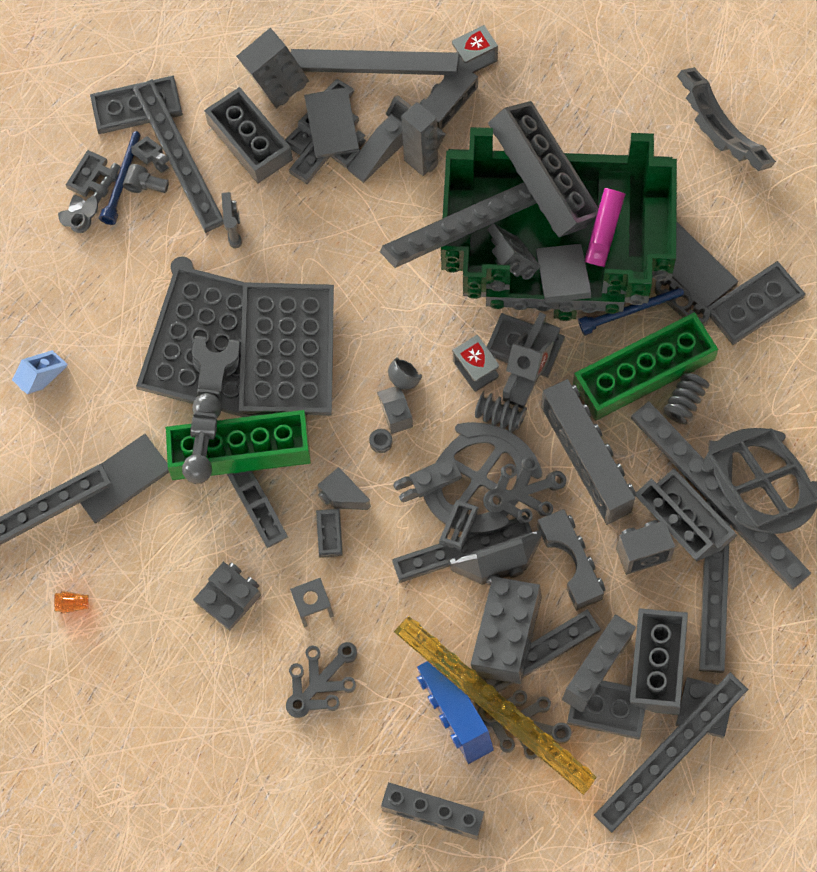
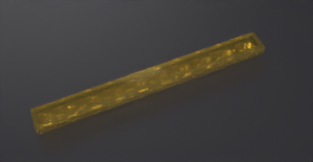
[394,616,597,795]

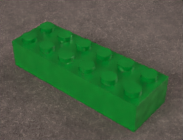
[573,312,719,421]
[165,410,311,481]

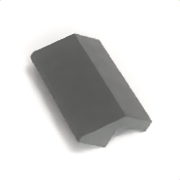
[636,468,738,561]

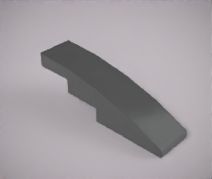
[285,79,355,155]
[227,471,288,548]

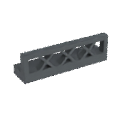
[503,312,560,409]

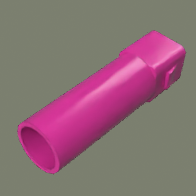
[585,188,625,267]

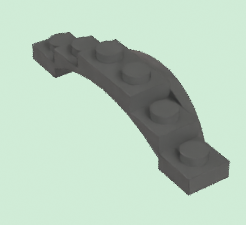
[677,67,776,171]

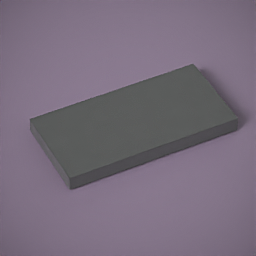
[90,75,183,134]
[672,222,738,307]
[707,261,806,345]
[80,434,169,524]

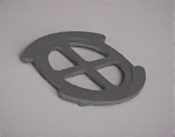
[423,422,542,534]
[702,428,817,534]

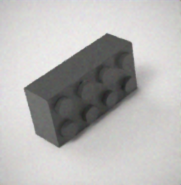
[236,27,309,109]
[204,87,293,184]
[471,577,542,684]

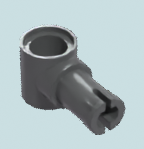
[123,164,169,193]

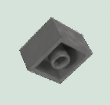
[616,520,675,575]

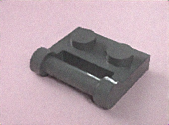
[221,192,242,248]

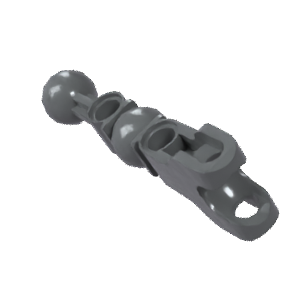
[182,336,240,484]

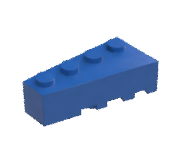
[416,653,494,764]

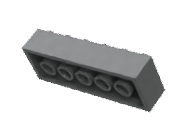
[488,101,599,237]
[541,379,636,525]

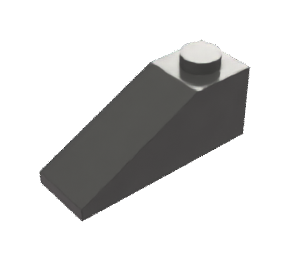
[347,114,403,183]

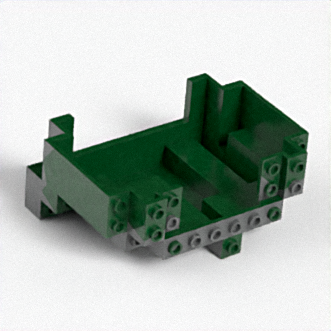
[441,127,677,321]

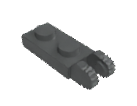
[393,456,462,503]

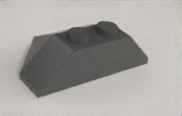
[450,530,541,585]

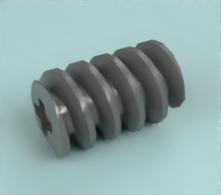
[664,373,710,424]
[475,391,527,433]

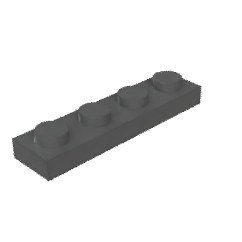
[289,113,359,184]

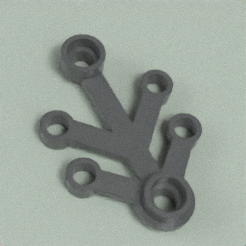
[483,457,566,524]
[286,642,357,718]
[478,690,571,760]

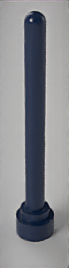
[99,131,141,225]
[578,288,684,336]

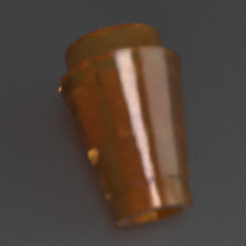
[54,590,89,614]

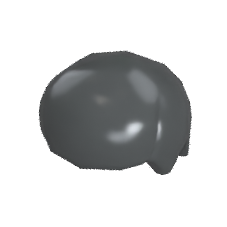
[388,357,422,390]

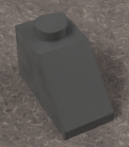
[377,386,413,434]
[318,467,371,510]

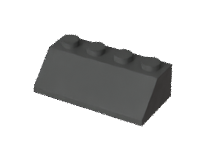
[630,608,688,715]

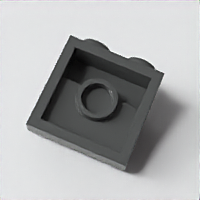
[487,223,541,280]
[193,561,261,631]

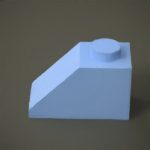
[12,350,68,394]

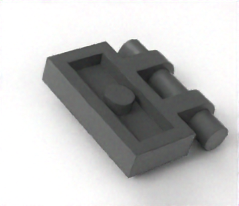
[66,150,121,203]

